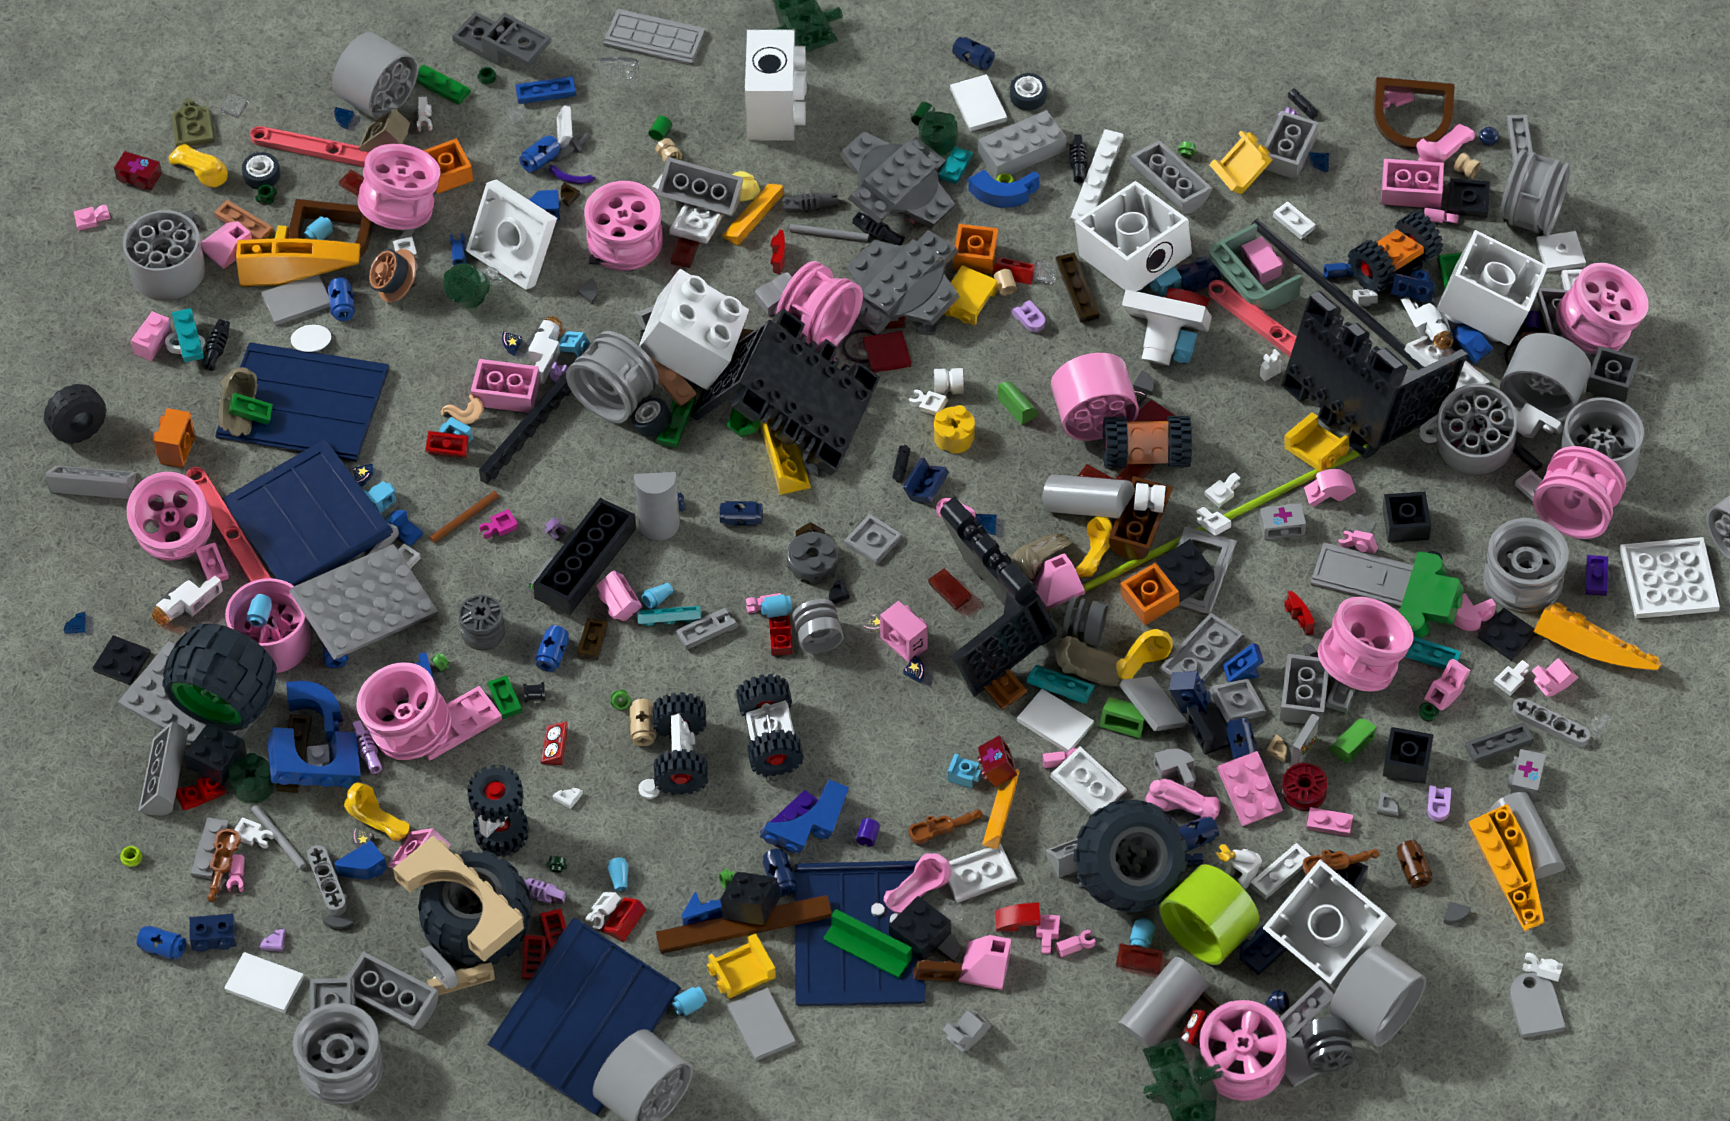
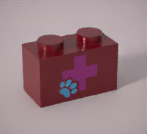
[114,151,162,191]
[978,735,1017,787]

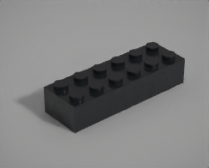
[533,498,636,616]

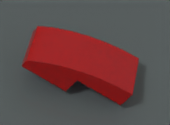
[770,229,785,275]
[1165,288,1209,308]
[1284,591,1315,635]
[769,615,793,656]
[176,777,226,811]
[995,902,1041,931]

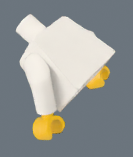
[1216,844,1262,890]

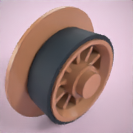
[369,249,417,303]

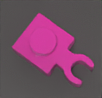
[479,509,518,539]

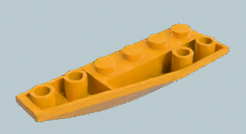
[236,239,360,287]
[1533,602,1663,670]
[1468,804,1545,932]

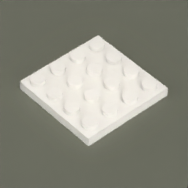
[1620,537,1720,619]

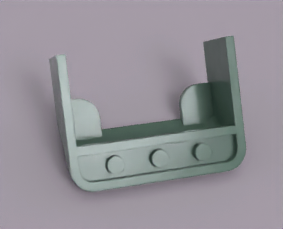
[1209,223,1302,310]

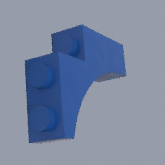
[760,779,849,854]

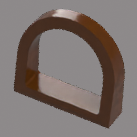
[1373,77,1455,149]
[289,199,374,272]

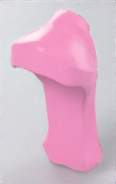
[1416,124,1475,163]
[1145,779,1221,820]
[884,854,951,915]

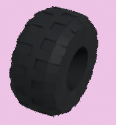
[44,384,107,444]

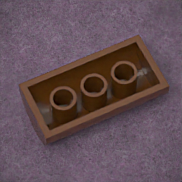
[1109,476,1173,560]

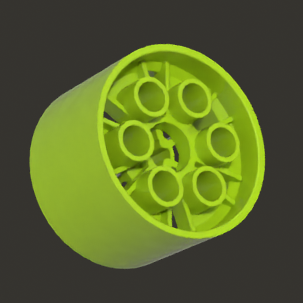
[1159,865,1260,965]

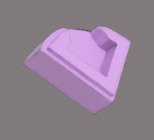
[260,929,286,952]

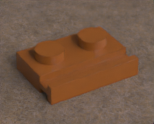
[984,669,1027,710]

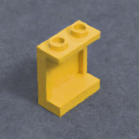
[1209,130,1273,194]
[944,265,998,325]
[1284,412,1349,472]
[706,933,776,999]

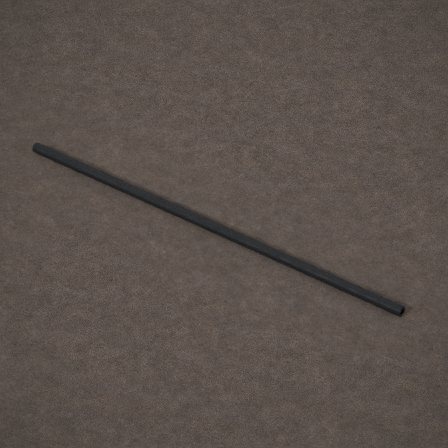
[1251,219,1543,471]

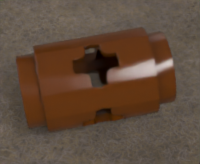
[1397,840,1432,888]

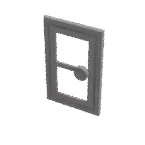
[1177,526,1237,615]

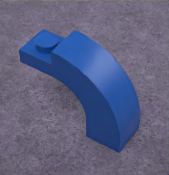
[968,169,1040,208]
[286,681,343,742]

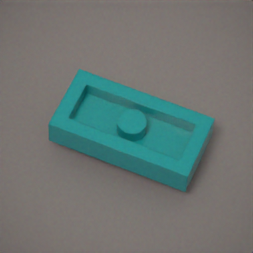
[939,146,973,185]

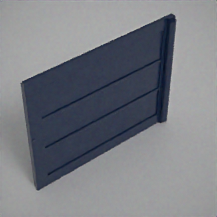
[215,342,390,462]
[222,439,393,586]
[795,860,925,1006]
[487,918,681,1116]

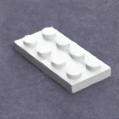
[1404,335,1490,390]

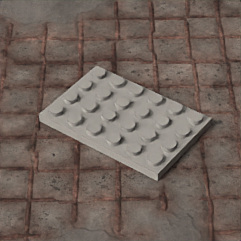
[290,544,438,660]
[118,641,272,745]

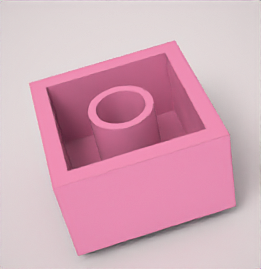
[880,600,928,663]

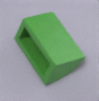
[998,381,1039,425]
[1100,697,1147,738]
[1328,719,1377,764]

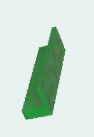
[824,909,912,978]

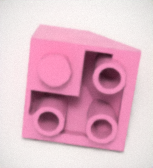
[201,221,252,269]
[1033,553,1085,610]
[959,935,1011,990]

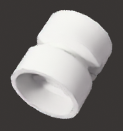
[934,368,964,395]
[1134,483,1166,513]

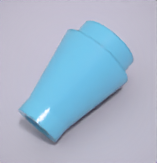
[641,583,673,609]
[607,858,629,892]

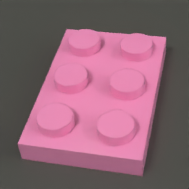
[1217,751,1283,827]

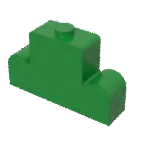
[1399,551,1464,638]

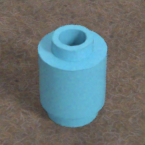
[303,217,334,240]
[246,594,272,627]
[760,594,792,618]
[1129,918,1156,952]
[672,986,707,1017]

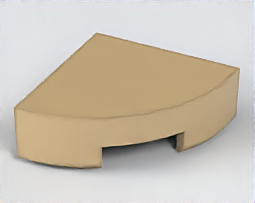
[1266,734,1287,763]

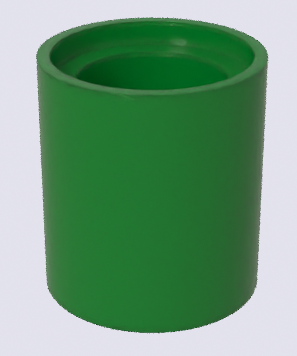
[648,116,673,142]

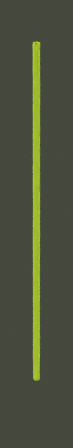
[1045,444,1367,611]

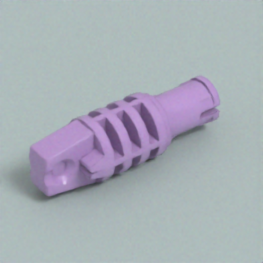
[353,720,382,774]
[524,878,566,904]

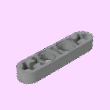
[1512,698,1590,747]
[307,845,347,916]
[420,945,458,989]

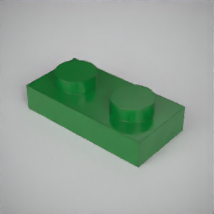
[229,393,273,425]
[487,675,522,720]

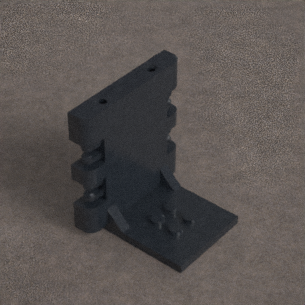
[1281,291,1467,459]
[690,309,880,475]
[940,496,1057,697]

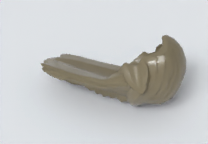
[218,367,258,437]
[1009,534,1072,580]
[1055,636,1122,687]

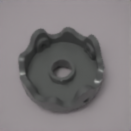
[787,532,839,585]

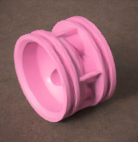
[358,144,440,230]
[584,181,663,271]
[776,261,863,346]
[1556,263,1648,355]
[1533,446,1626,539]
[127,472,212,561]
[1318,597,1413,691]
[357,663,451,760]

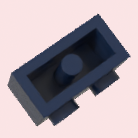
[1169,671,1211,713]
[189,914,236,952]

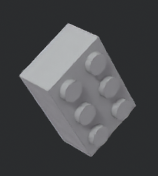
[1264,111,1318,180]
[1279,654,1329,726]

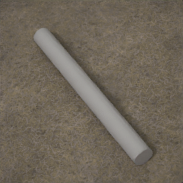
[789,224,869,242]
[251,805,307,870]

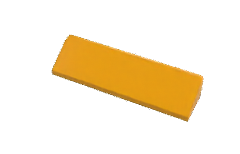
[722,184,784,246]
[982,769,1019,849]

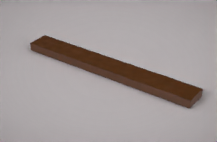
[656,895,832,954]

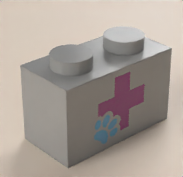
[1259,503,1306,540]
[1508,749,1546,801]

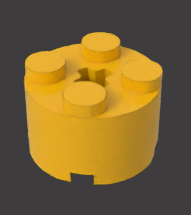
[934,405,975,454]

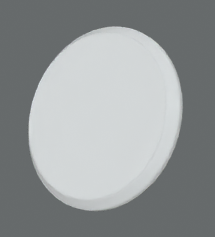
[291,325,331,352]

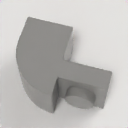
[1153,749,1196,790]
[943,1010,992,1052]

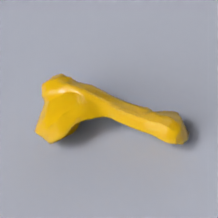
[168,144,228,188]
[1075,516,1114,578]
[1116,629,1173,681]
[344,782,410,841]

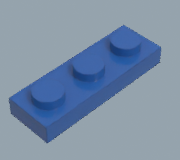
[515,76,576,104]

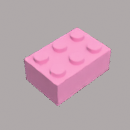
[1381,159,1444,209]
[471,359,541,413]

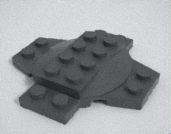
[840,131,955,228]
[847,230,960,335]

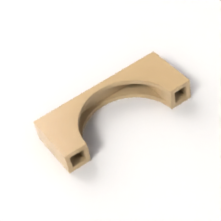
[393,836,524,962]

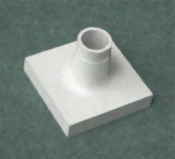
[466,179,557,290]
[1122,289,1212,366]

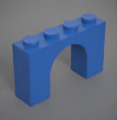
[267,727,361,788]

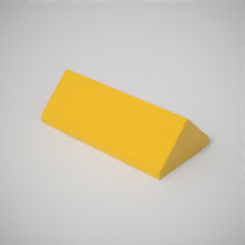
[761,418,811,495]

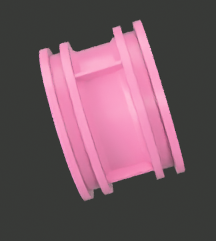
[1200,1000,1287,1101]

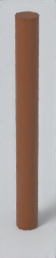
[429,491,499,543]

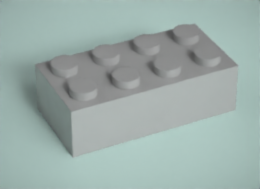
[978,110,1066,179]

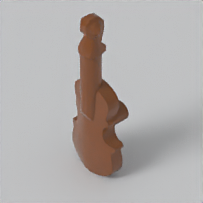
[909,810,983,844]
[207,829,241,903]
[1303,849,1380,875]

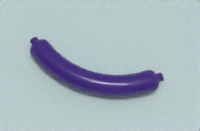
[549,165,595,184]

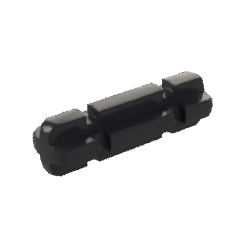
[1288,89,1319,119]
[892,445,911,482]

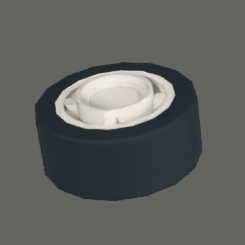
[1010,73,1047,111]
[242,152,280,190]
[631,397,672,437]

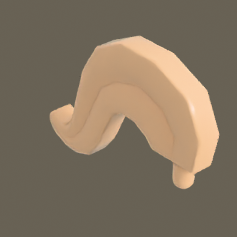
[441,395,484,424]

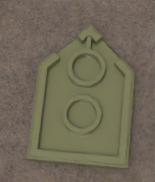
[171,98,215,147]

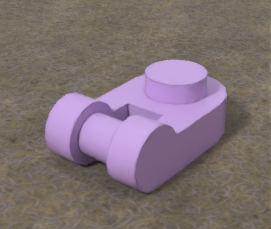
[1012,300,1045,332]
[1427,786,1451,822]

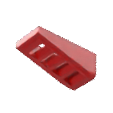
[539,908,566,951]
[521,935,547,980]

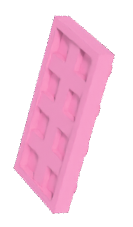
[425,686,502,761]

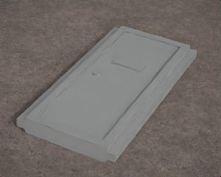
[604,9,706,65]
[1311,543,1414,608]

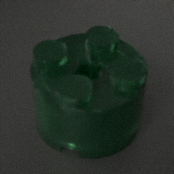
[918,111,958,156]
[443,263,490,308]
[228,753,275,804]

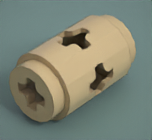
[630,699,656,746]

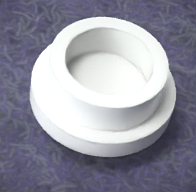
[638,779,660,799]

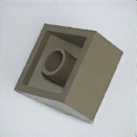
[358,108,410,152]

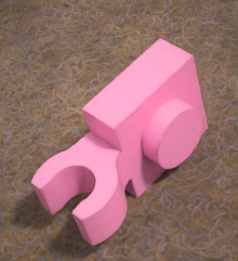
[74,205,110,231]
[1338,530,1378,554]
[1036,914,1060,954]

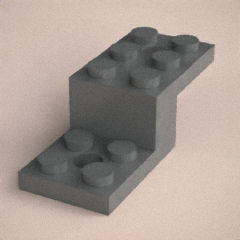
[452,11,551,67]

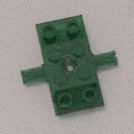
[772,0,843,52]
[1142,1037,1223,1121]

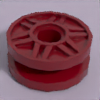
[1282,763,1328,811]

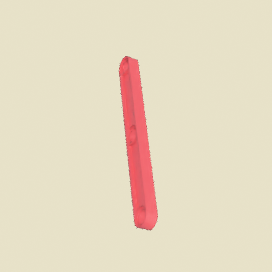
[250,126,369,167]
[1208,280,1296,357]
[186,467,271,582]

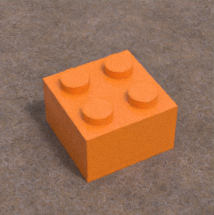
[423,138,474,194]
[953,224,998,274]
[153,408,196,468]
[1120,563,1180,625]

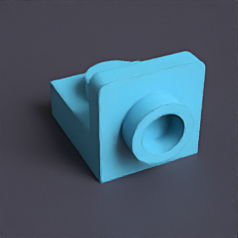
[559,331,590,357]
[439,417,473,443]

